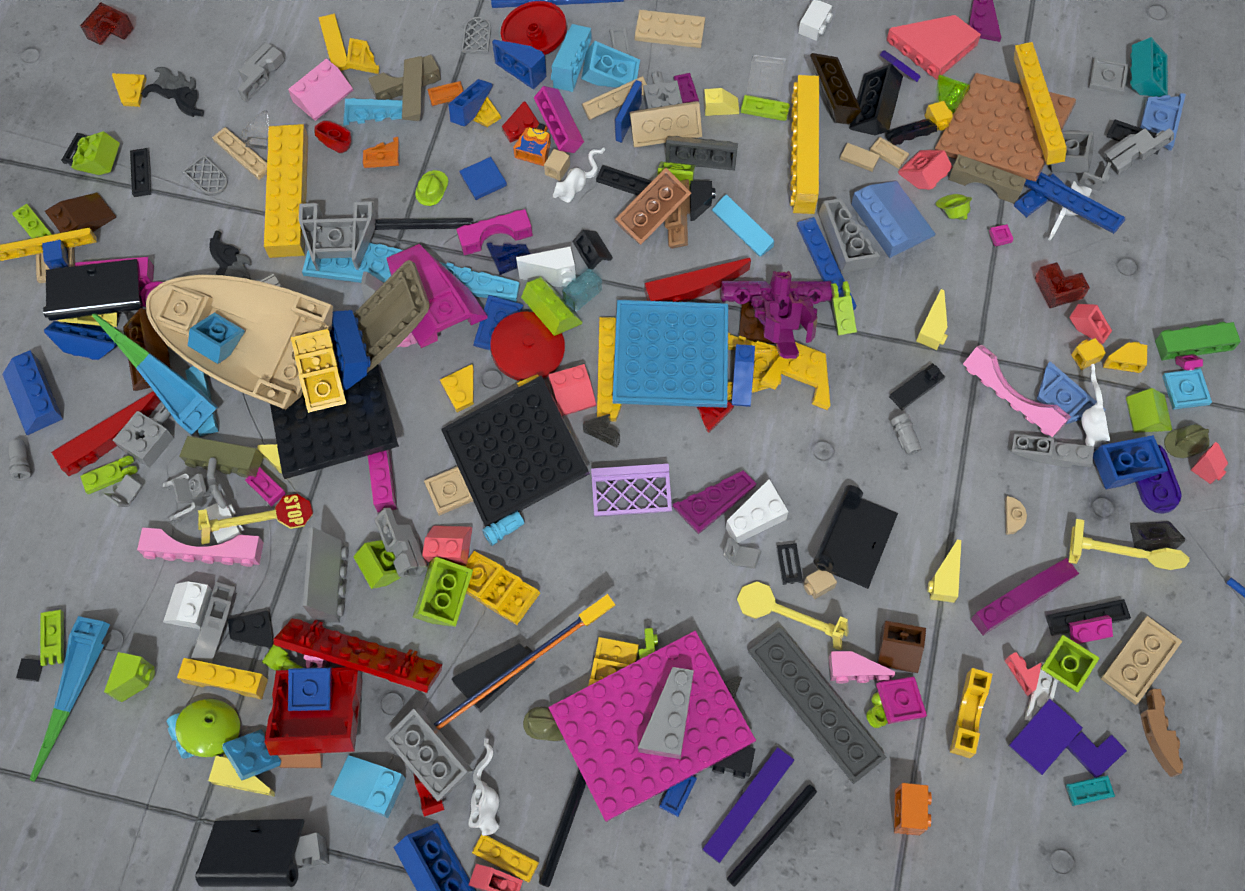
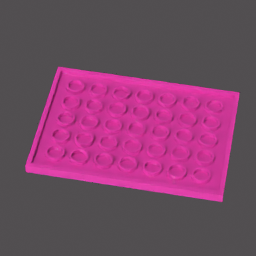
[548,631,756,822]

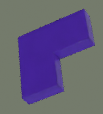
[880,50,920,82]
[1066,732,1127,778]

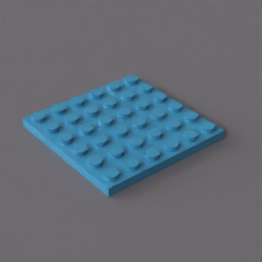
[613,300,728,408]

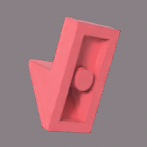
[1005,652,1042,696]

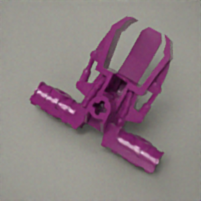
[721,271,833,359]

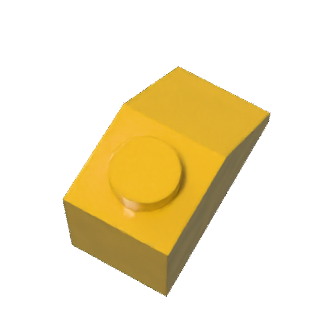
[1103,342,1148,373]

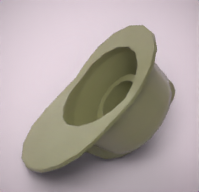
[1164,424,1210,458]
[523,706,564,741]

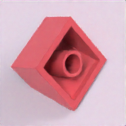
[898,150,953,190]
[548,364,596,416]
[422,526,472,565]

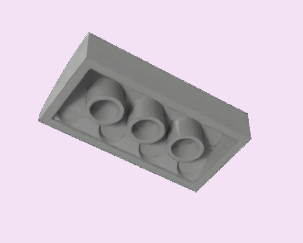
[385,708,473,801]

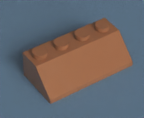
[614,168,691,245]

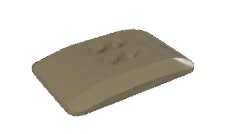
[354,260,430,372]

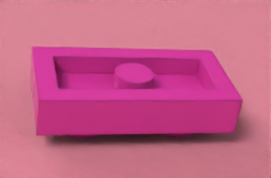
[245,467,286,507]
[1069,615,1113,644]

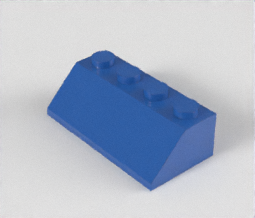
[330,310,370,391]
[2,350,63,435]
[393,823,475,891]

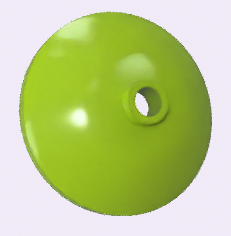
[175,699,240,757]

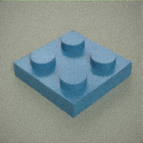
[222,729,281,781]

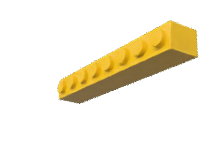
[1014,42,1067,165]

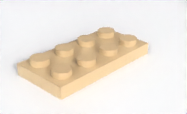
[635,10,705,48]
[629,101,702,148]
[1100,616,1182,705]

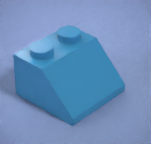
[187,312,245,364]

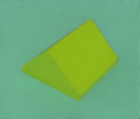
[658,161,695,189]
[1126,388,1172,433]

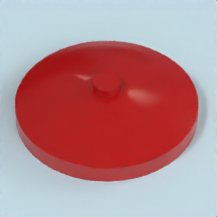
[500,1,567,55]
[490,312,565,381]

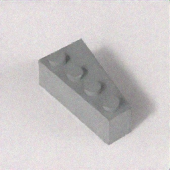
[818,199,880,273]
[638,667,694,759]
[293,832,329,871]

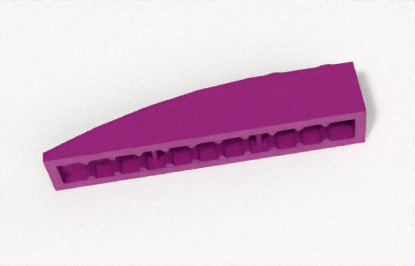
[971,558,1079,636]

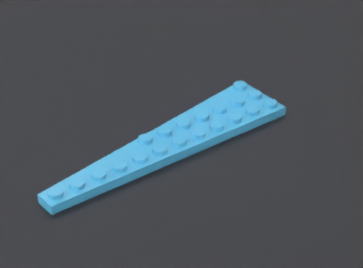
[302,243,520,302]

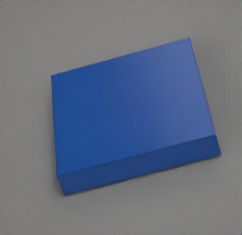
[459,157,507,200]
[288,668,332,711]

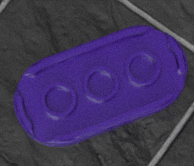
[1135,445,1182,514]

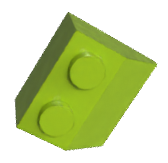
[353,540,401,589]
[1041,635,1100,693]
[104,652,155,702]

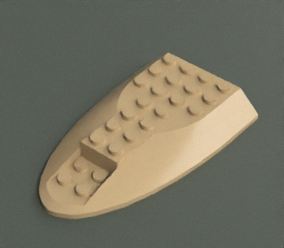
[146,275,333,410]

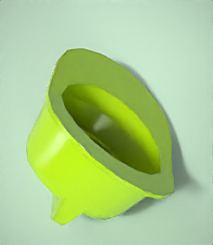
[415,170,449,206]
[936,194,972,220]

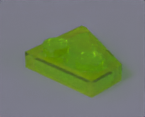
[938,75,970,114]

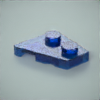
[486,243,530,275]

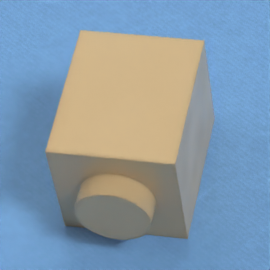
[544,149,570,181]
[804,570,837,599]

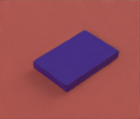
[1008,699,1083,775]

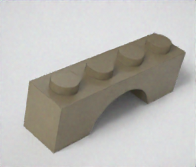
[368,54,441,100]
[948,154,1026,204]

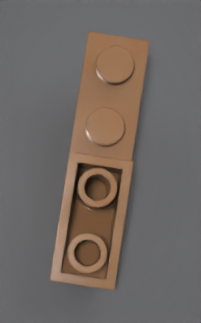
[665,179,690,249]
[1140,689,1183,777]

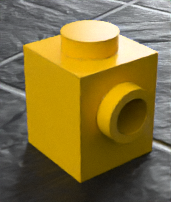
[925,101,953,131]
[1071,338,1106,370]

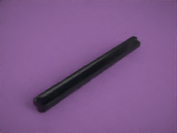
[375,218,474,230]
[539,770,586,887]
[727,784,817,887]

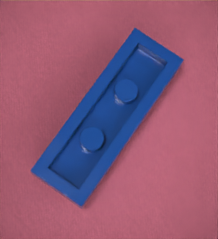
[1014,174,1065,218]

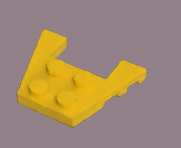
[727,332,781,400]
[759,342,830,410]

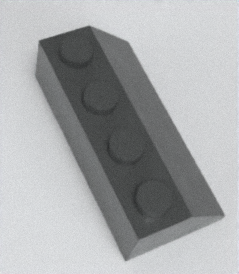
[666,136,738,171]

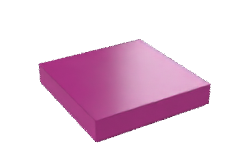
[876,676,927,724]

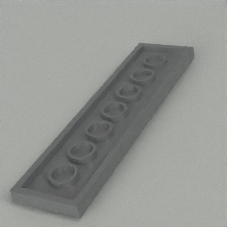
[748,627,887,784]

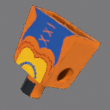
[513,124,551,166]

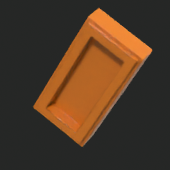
[427,81,463,106]

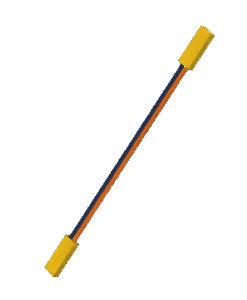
[434,594,616,730]

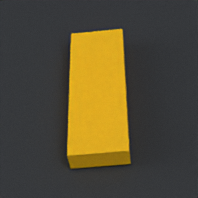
[472,834,539,883]

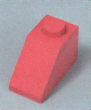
[1069,304,1112,344]
[1191,442,1228,484]
[469,864,523,891]

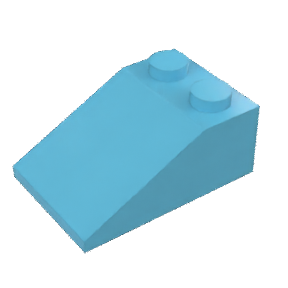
[581,41,640,88]
[330,755,406,818]

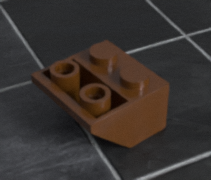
[877,621,926,674]

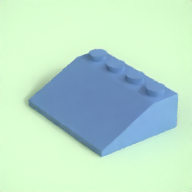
[851,181,935,258]

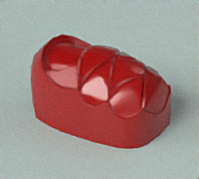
[314,121,351,153]

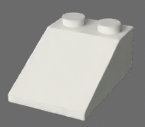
[516,247,576,287]

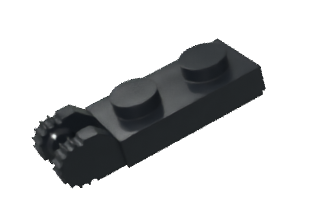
[886,119,937,145]

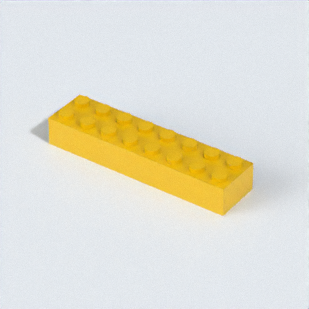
[790,75,819,214]
[264,124,308,258]

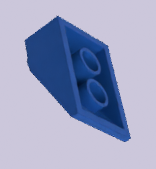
[492,40,547,90]
[1093,435,1168,489]

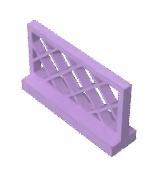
[591,464,672,517]

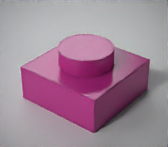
[989,224,1013,247]
[1176,354,1203,370]

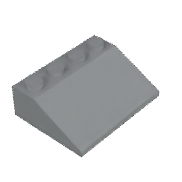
[303,527,348,623]

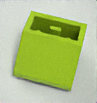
[71,131,120,175]

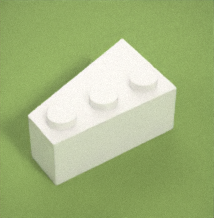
[726,479,788,543]

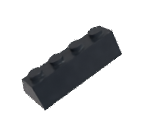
[849,64,903,136]

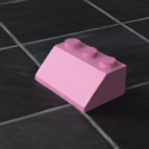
[288,58,353,121]

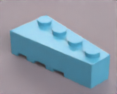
[551,24,592,92]

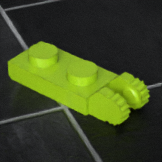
[831,281,857,335]
[80,456,138,494]

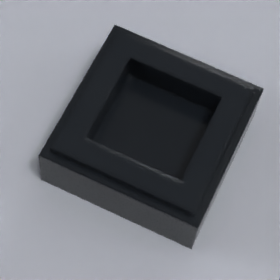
[16,658,43,682]

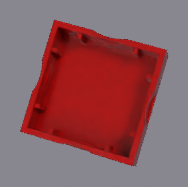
[264,667,362,756]

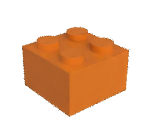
[894,783,932,836]

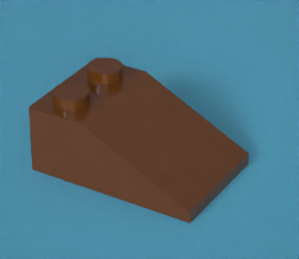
[45,192,116,233]

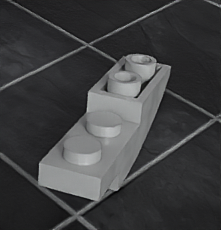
[1012,434,1094,468]
[191,582,235,663]

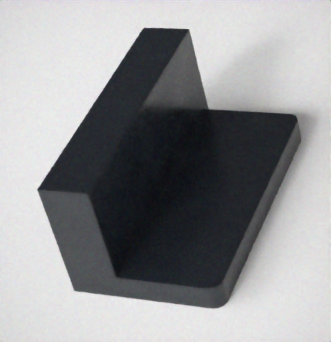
[572,230,613,269]

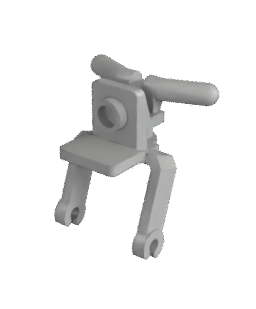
[162,458,227,523]

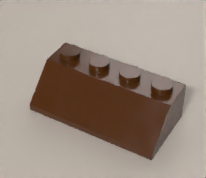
[123,308,172,391]

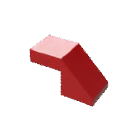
[414,774,445,817]

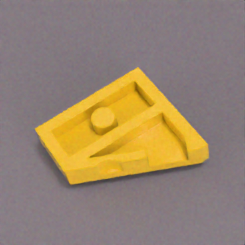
[112,73,147,107]

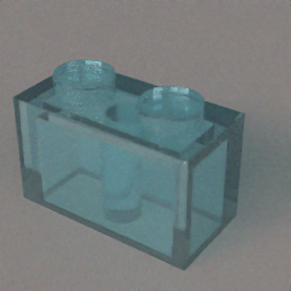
[562,268,602,312]

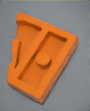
[363,137,399,168]

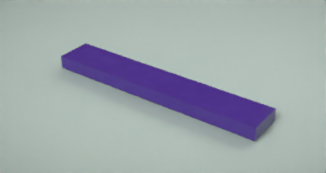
[702,747,794,864]

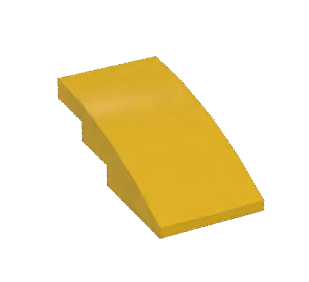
[291,329,346,413]
[463,551,540,625]
[588,637,639,686]

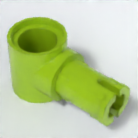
[262,645,303,671]

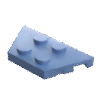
[1140,93,1186,151]
[1037,361,1106,424]

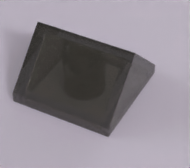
[1130,521,1185,552]

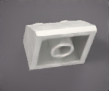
[163,581,212,629]

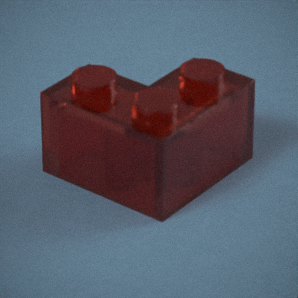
[80,2,134,45]
[1035,262,1090,308]

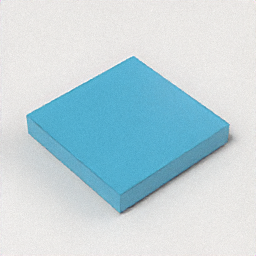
[1162,368,1212,410]

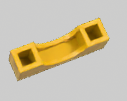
[177,658,268,699]
[950,668,993,758]

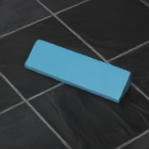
[712,195,774,257]
[185,366,219,437]

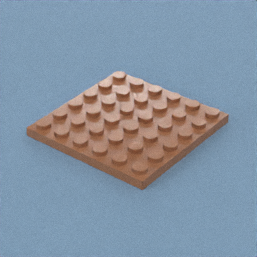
[935,73,1076,182]

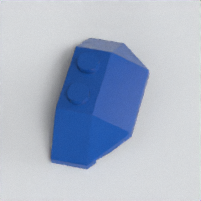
[44,321,117,360]

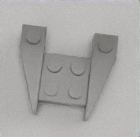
[299,202,376,271]

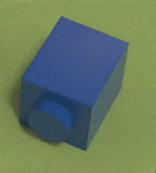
[42,240,69,269]

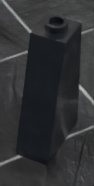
[451,643,535,713]

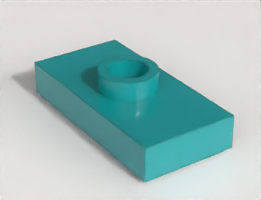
[1066,775,1115,806]

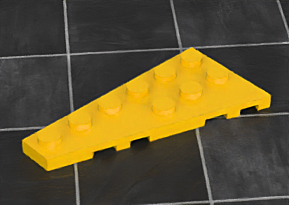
[597,317,623,421]

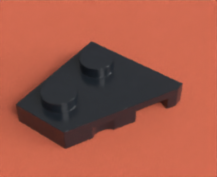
[228,610,274,649]

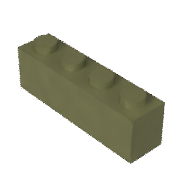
[179,436,264,478]

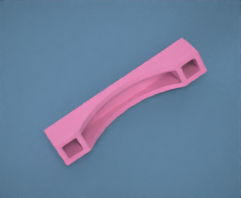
[963,345,1071,437]
[137,528,264,567]

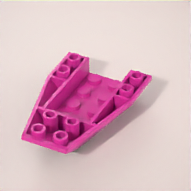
[387,244,487,348]

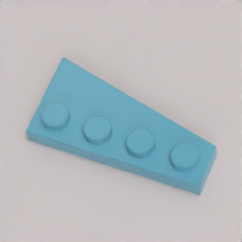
[343,98,402,126]

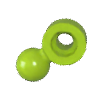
[867,692,888,728]

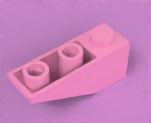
[829,651,895,684]

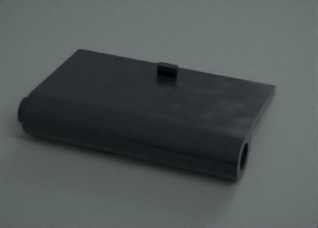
[43,259,143,321]
[813,485,898,589]
[195,819,305,887]

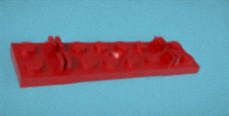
[273,618,443,693]

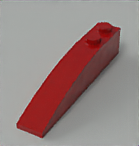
[645,257,751,302]
[51,391,161,476]

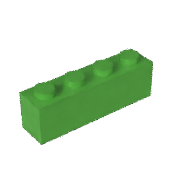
[1155,322,1241,361]

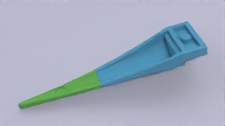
[92,314,218,435]
[30,616,110,782]

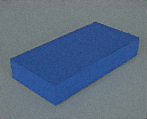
[659,776,697,817]

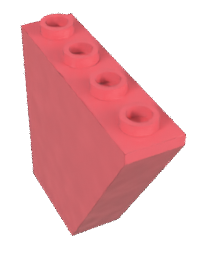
[887,15,981,79]

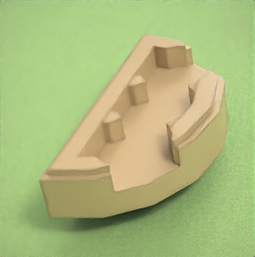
[1005,496,1027,535]

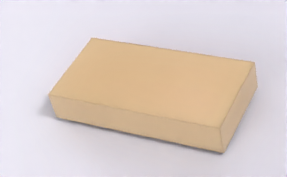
[870,137,909,169]
[840,143,880,172]

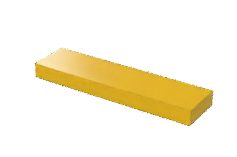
[318,13,350,71]

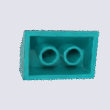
[1130,37,1168,97]

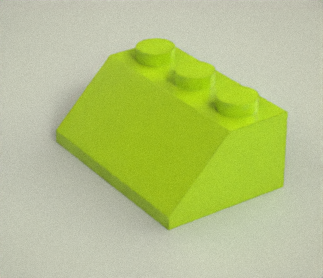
[521,277,583,336]
[412,557,473,627]

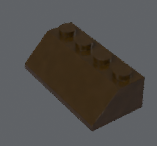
[810,53,861,125]

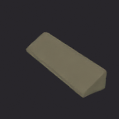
[402,56,422,121]

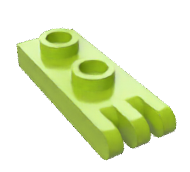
[741,95,790,121]
[12,204,52,239]
[40,610,64,666]

